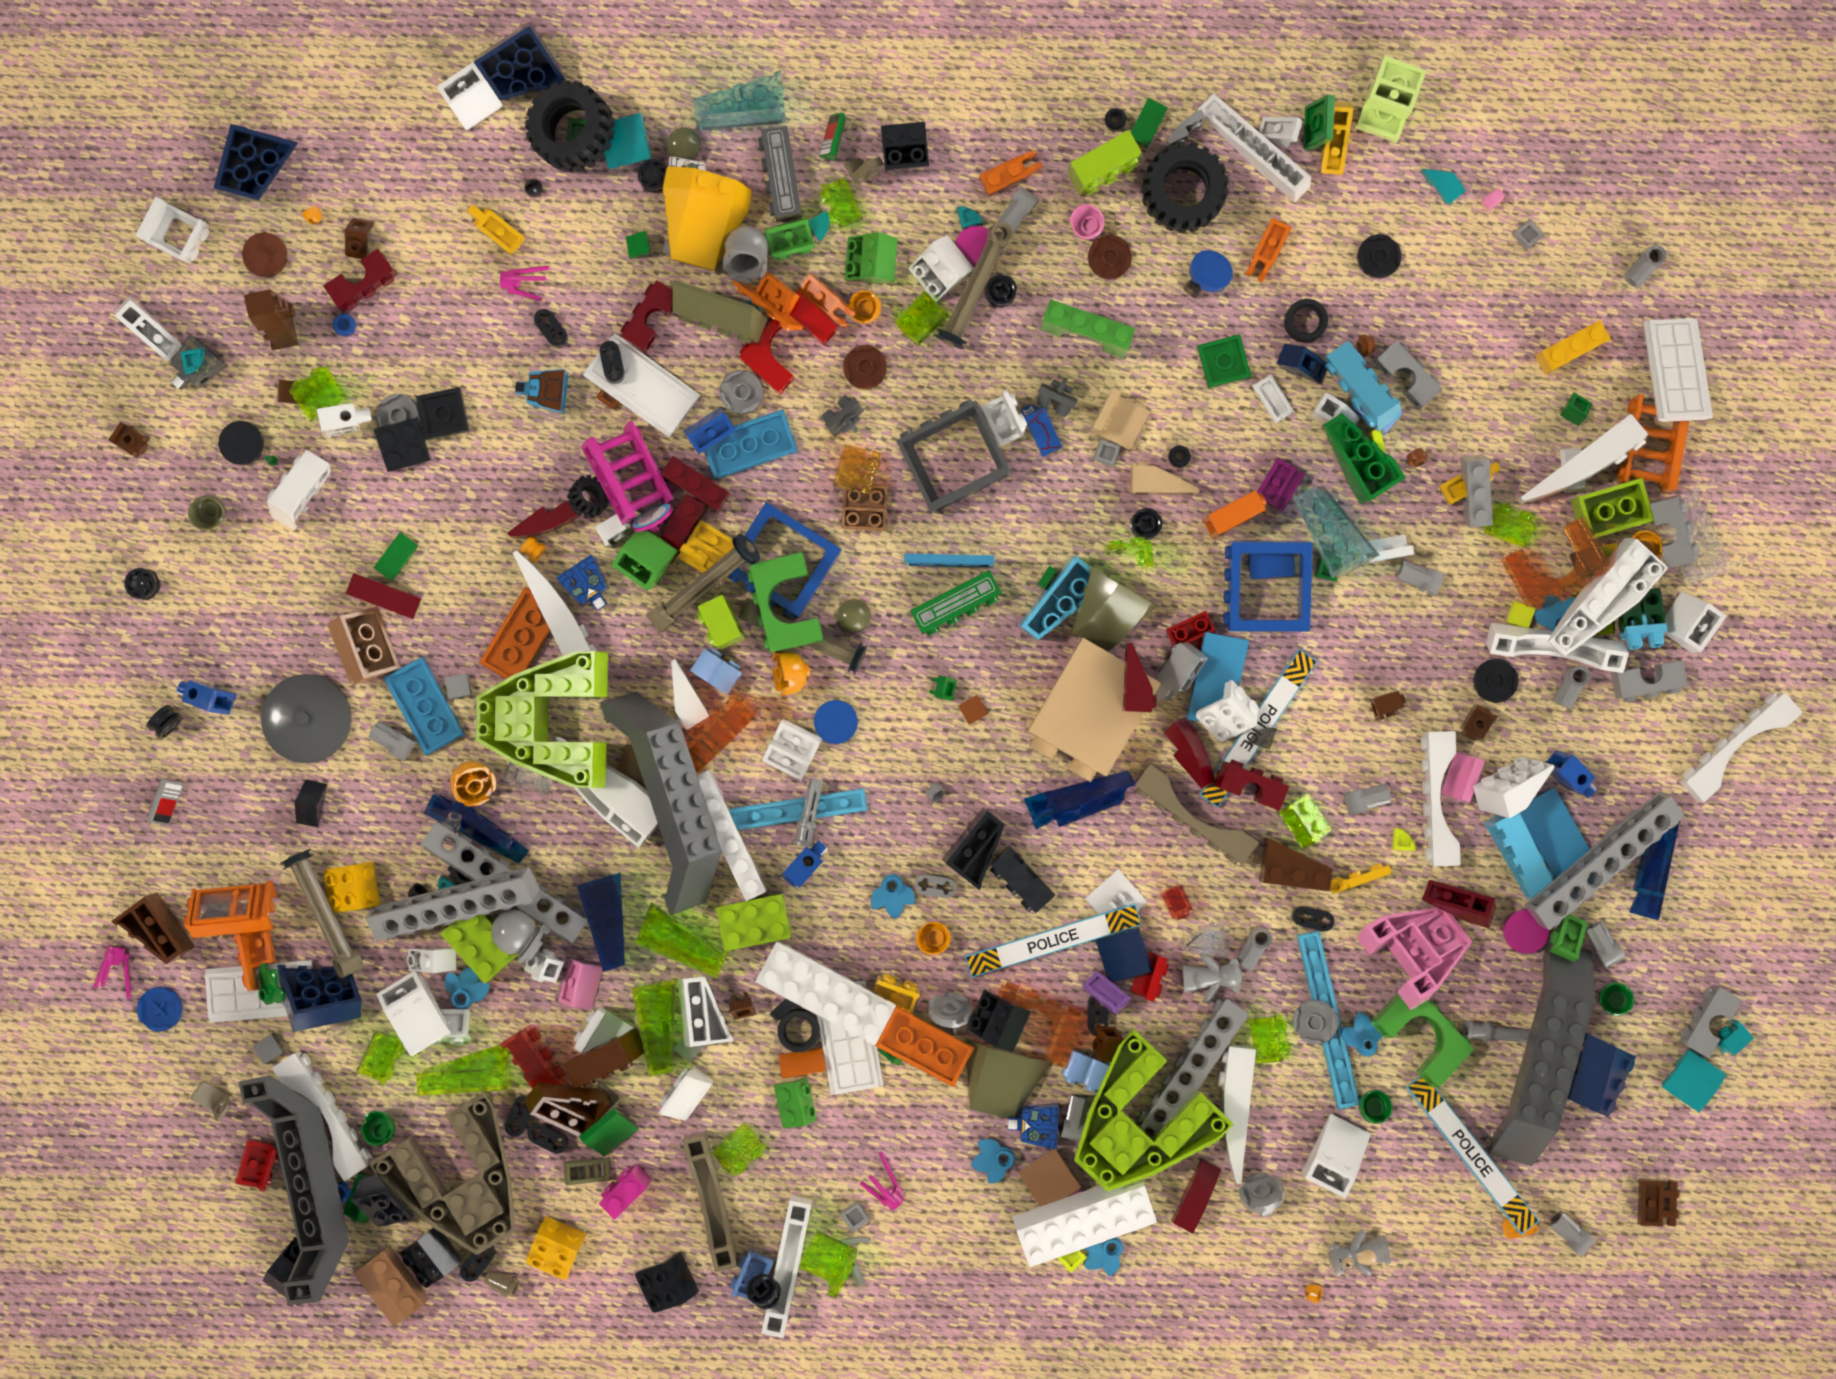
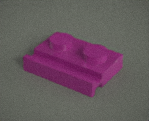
[1257,457,1305,513]

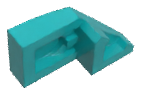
[1421,169,1466,205]

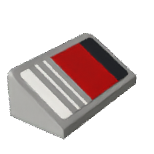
[147,779,184,825]

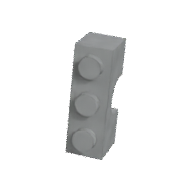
[1373,340,1442,410]
[1460,454,1493,528]
[1650,494,1700,568]
[1611,660,1688,702]
[1679,985,1743,1058]

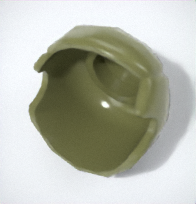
[666,127,701,160]
[188,495,226,530]
[835,599,871,634]

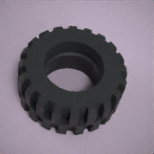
[525,80,615,173]
[1141,142,1229,233]

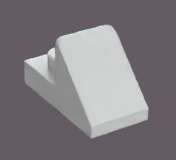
[1259,117,1303,148]

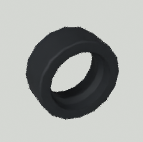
[1284,298,1328,343]
[777,1009,820,1052]

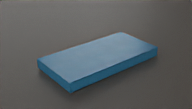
[704,409,798,480]
[904,554,994,568]
[1186,632,1249,722]
[383,657,466,756]
[1520,787,1590,879]

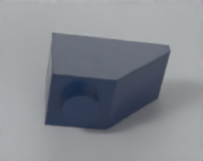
[1277,343,1327,384]

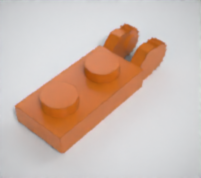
[979,150,1044,196]
[1245,217,1292,283]
[797,273,856,328]

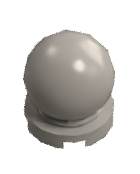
[723,226,768,284]
[491,910,550,966]

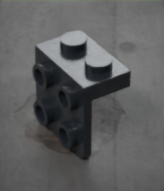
[635,1251,699,1313]

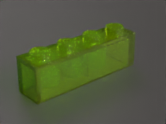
[634,902,729,978]
[631,979,676,1077]
[416,1042,512,1096]

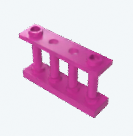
[581,421,674,525]

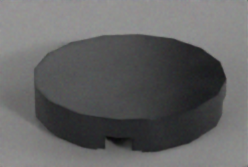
[1357,234,1402,279]
[218,421,264,466]
[1473,659,1519,703]

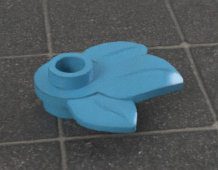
[1534,593,1575,631]
[871,874,915,919]
[445,967,490,1009]
[1341,1012,1382,1057]
[971,1139,1015,1183]
[1084,1237,1123,1276]

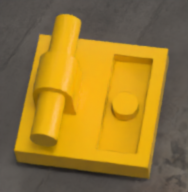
[677,520,734,573]

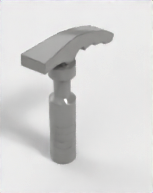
[828,1237,871,1286]

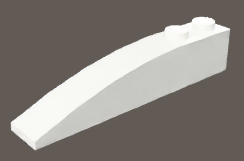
[1198,93,1311,203]
[1520,414,1648,504]
[513,551,596,656]
[1218,1044,1256,1184]

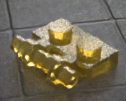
[833,444,881,494]

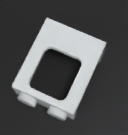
[135,197,210,264]

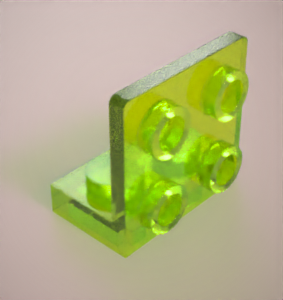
[289,365,348,422]
[1103,537,1154,571]
[799,1231,858,1299]

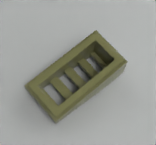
[563,1157,611,1186]

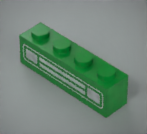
[910,570,1002,636]

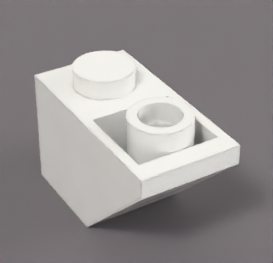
[1310,393,1360,425]
[407,947,456,973]

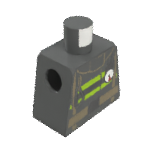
[171,334,228,390]

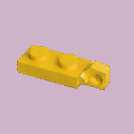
[467,204,525,256]
[1438,462,1501,505]
[1330,863,1392,894]

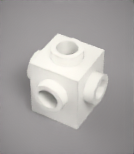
[524,948,564,983]

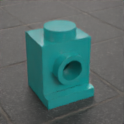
[1716,1019,1754,1056]

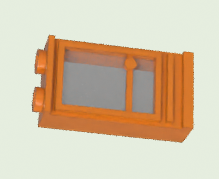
[184,881,278,938]

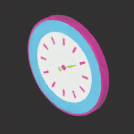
[632,503,673,532]

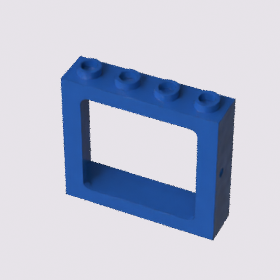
[727,502,842,619]
[1223,540,1313,632]

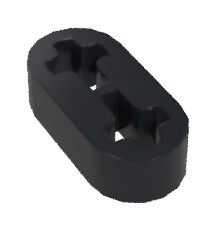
[534,309,568,348]
[600,341,625,384]
[1291,906,1334,931]
[1087,996,1108,1036]
[769,998,796,1022]
[505,1094,531,1137]
[527,1122,569,1154]
[460,1246,496,1282]

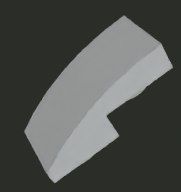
[1165,109,1205,147]

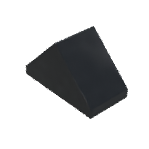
[294,780,328,828]

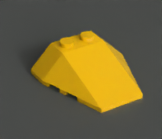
[662,166,752,271]

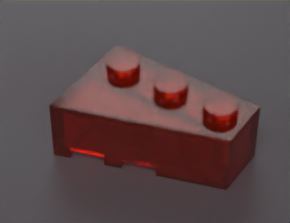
[499,1024,565,1089]

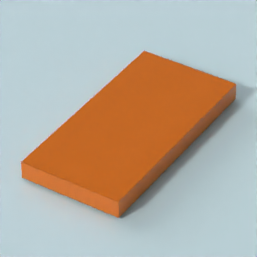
[479,587,551,679]
[875,1005,975,1087]

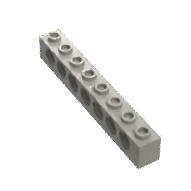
[1525,792,1685,930]
[420,821,588,944]
[365,867,540,941]
[1137,997,1249,1138]

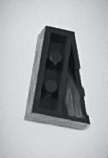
[942,807,1005,891]
[990,845,1055,913]

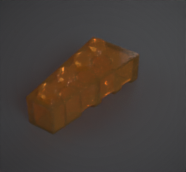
[686,693,760,775]

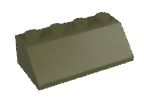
[673,280,767,344]

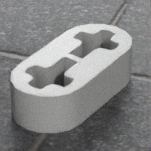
[915,874,956,898]

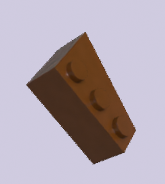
[244,289,299,350]
[1259,837,1333,891]
[111,892,195,964]
[563,1027,647,1089]
[525,1082,611,1137]

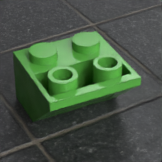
[845,232,898,284]
[611,529,678,591]

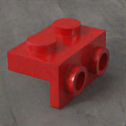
[1130,951,1169,1002]
[235,1138,279,1192]

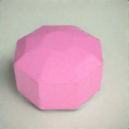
[1481,188,1505,209]

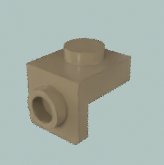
[844,157,884,183]

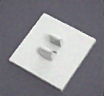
[1085,869,1147,914]

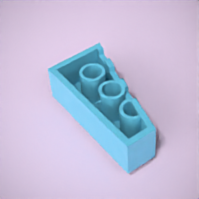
[1325,341,1400,431]
[1017,556,1090,640]
[1484,813,1555,900]

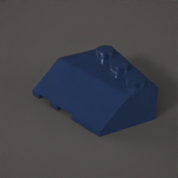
[474,22,566,100]
[214,124,298,201]
[277,965,362,1032]
[1567,1033,1636,1118]

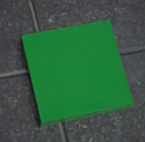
[1303,95,1335,150]
[1197,334,1252,389]
[579,1108,639,1157]

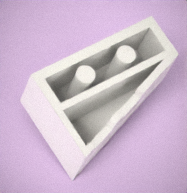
[267,450,331,531]
[678,976,734,1047]

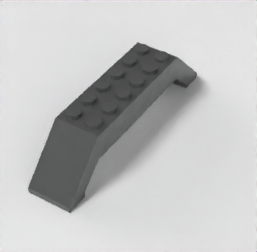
[600,692,722,916]
[1488,939,1595,1166]
[238,1075,350,1305]

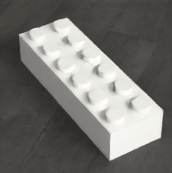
[755,941,896,1046]
[1012,1180,1157,1267]

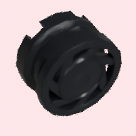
[637,159,667,193]
[986,274,1017,308]
[1130,508,1162,540]
[124,568,161,600]
[146,705,182,739]
[746,1273,782,1310]

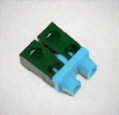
[1618,588,1668,650]

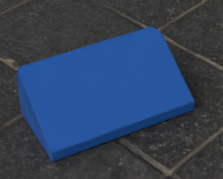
[1248,553,1295,579]

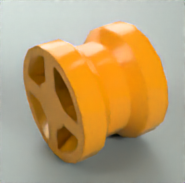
[519,535,547,564]

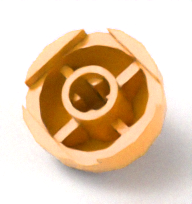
[772,651,810,696]
[450,761,496,807]

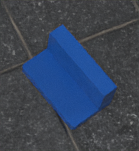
[684,407,736,454]

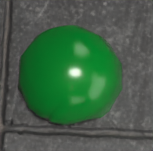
[1599,982,1635,1016]
[1358,1090,1393,1124]
[360,1110,395,1146]

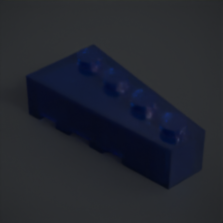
[577,872,625,972]

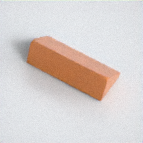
[779,1047,826,1079]

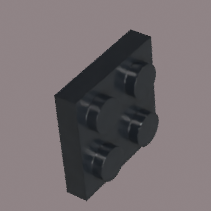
[416,387,470,440]
[374,417,431,472]

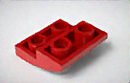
[1166,611,1216,651]

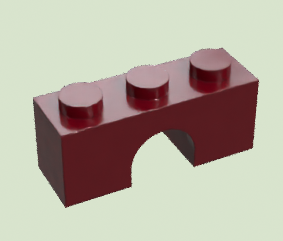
[323,249,398,312]
[620,280,673,354]
[661,456,730,513]
[1214,759,1289,811]

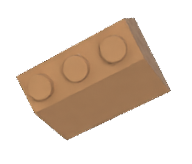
[327,607,400,686]
[353,1245,429,1326]

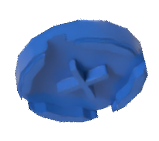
[1189,250,1233,293]
[814,700,858,744]
[137,986,183,1032]

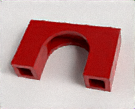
[739,291,838,395]

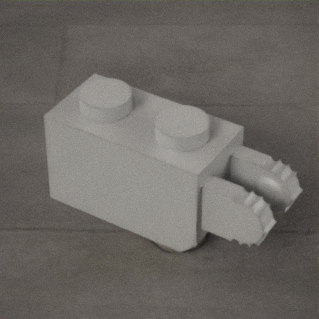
[1155,642,1208,701]

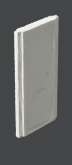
[1643,318,1713,422]
[583,333,700,438]
[205,960,314,1023]
[817,980,884,1095]

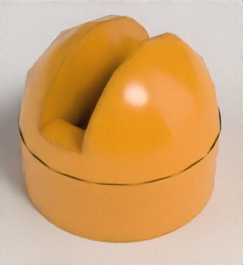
[302,206,322,225]
[1305,1284,1323,1304]

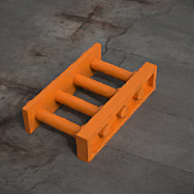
[1616,394,1689,493]

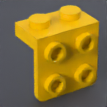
[323,861,380,913]
[873,973,920,1013]
[526,1216,587,1280]

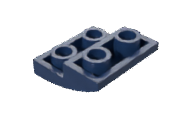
[1095,928,1153,982]

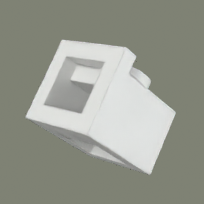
[595,514,632,548]

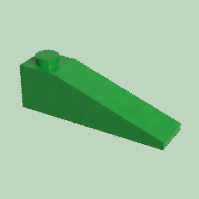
[1322,413,1405,504]

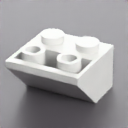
[437,62,503,131]
[908,235,974,303]
[1664,591,1727,653]

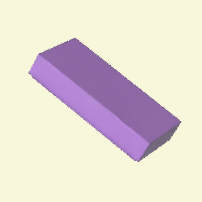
[1082,970,1131,1016]

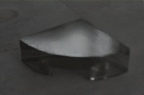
[1248,728,1277,750]

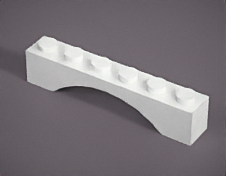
[1486,623,1629,673]
[1679,692,1803,802]
[1421,731,1461,866]
[697,770,768,901]
[272,1051,371,1181]
[761,1195,813,1338]

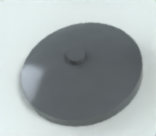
[261,674,352,763]

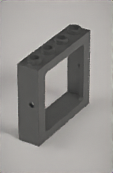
[896,399,1013,513]

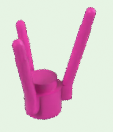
[500,266,550,301]
[93,945,131,999]
[860,1152,904,1211]

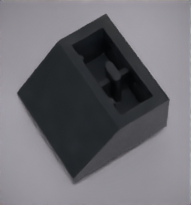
[881,122,929,171]
[966,989,1031,1053]
[351,1174,414,1227]
[399,1228,463,1288]
[262,1237,301,1307]

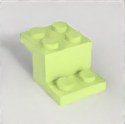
[1355,56,1427,143]

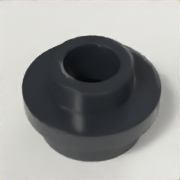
[1104,108,1127,131]
[1168,445,1191,468]

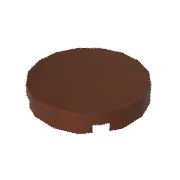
[242,232,288,277]
[1088,235,1132,280]
[843,345,887,390]

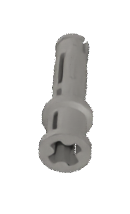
[793,778,824,847]
[1463,1020,1531,1043]

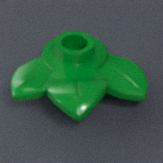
[258,963,286,1005]

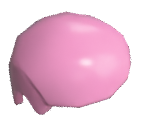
[1070,204,1105,240]

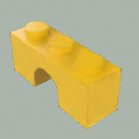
[1535,320,1611,375]

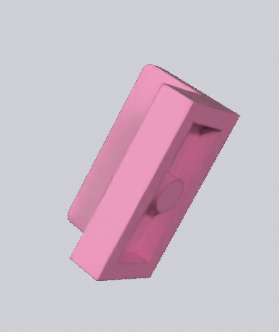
[1441,752,1485,803]
[558,958,603,1010]

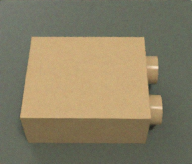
[1027,638,1161,782]

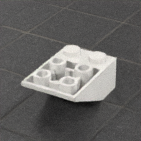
[1473,757,1554,818]
[376,971,450,1057]
[659,1065,714,1121]
[1301,1113,1371,1199]

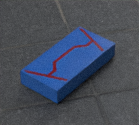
[1024,407,1062,457]

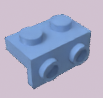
[729,1250,774,1300]

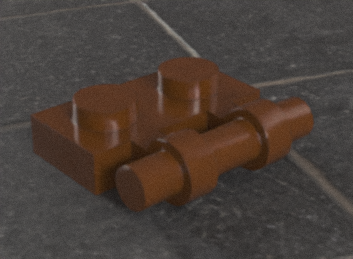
[1637,1179,1680,1227]

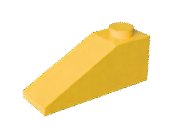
[1321,101,1353,175]

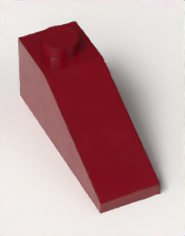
[661,494,707,564]
[1123,643,1157,713]
[1422,880,1496,928]

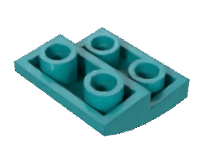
[604,113,652,169]
[1661,1048,1726,1112]

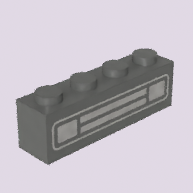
[758,126,802,222]

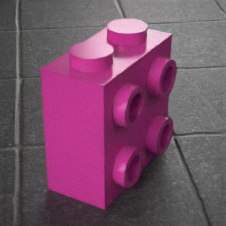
[599,1163,652,1220]

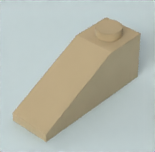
[1130,462,1199,495]

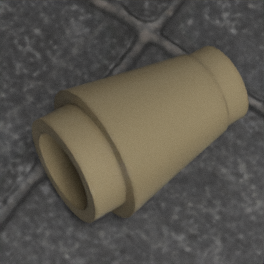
[484,1271,520,1297]

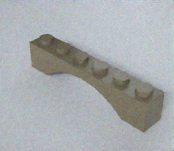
[1133,763,1259,865]
[682,1130,739,1272]

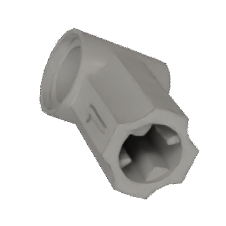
[997,186,1039,233]
[1623,245,1667,289]
[1396,561,1445,596]
[1553,665,1590,710]
[368,721,417,761]
[1343,784,1391,815]
[1586,921,1625,969]
[1236,926,1272,971]
[1060,1094,1090,1142]
[1549,1211,1597,1257]

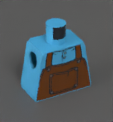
[515,369,569,415]

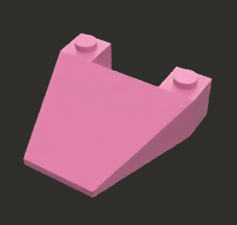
[1356,907,1473,1010]

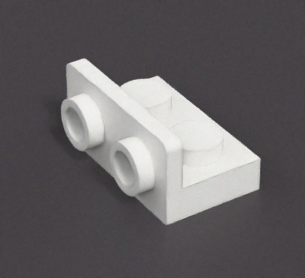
[1361,535,1414,564]
[431,1009,470,1045]

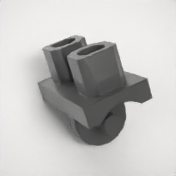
[1037,377,1078,417]
[822,395,864,437]

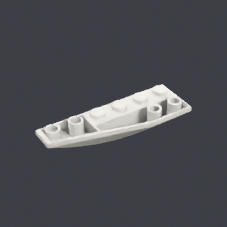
[1547,538,1668,656]
[554,736,658,848]

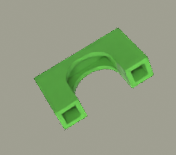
[1040,299,1135,358]
[747,552,824,653]
[1369,993,1474,1087]

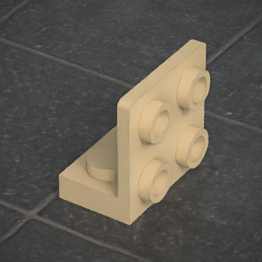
[1091,388,1150,450]

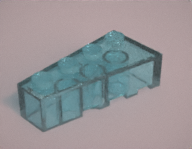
[694,70,786,131]
[1294,486,1380,578]

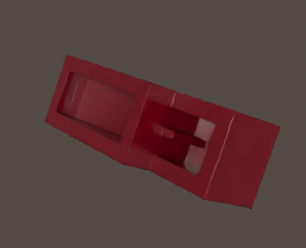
[507,500,580,538]
[345,573,421,619]
[1164,717,1215,789]
[1171,1159,1221,1234]

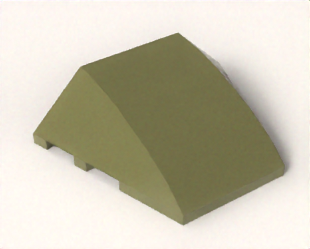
[1072,566,1158,652]
[965,1038,1051,1119]

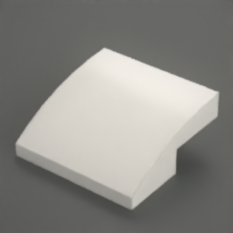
[762,719,823,781]

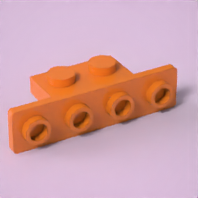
[732,272,803,331]
[229,903,277,991]

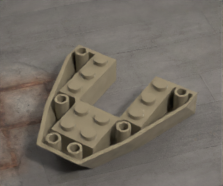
[369,1089,515,1255]

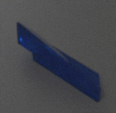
[1024,771,1135,830]
[424,793,529,864]
[1629,821,1680,920]

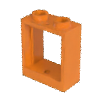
[1202,490,1267,539]

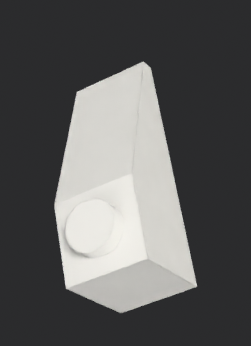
[114,296,182,362]
[671,659,711,730]

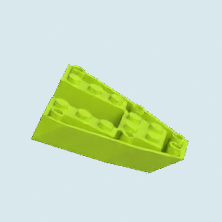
[475,651,608,788]
[1074,1027,1234,1192]

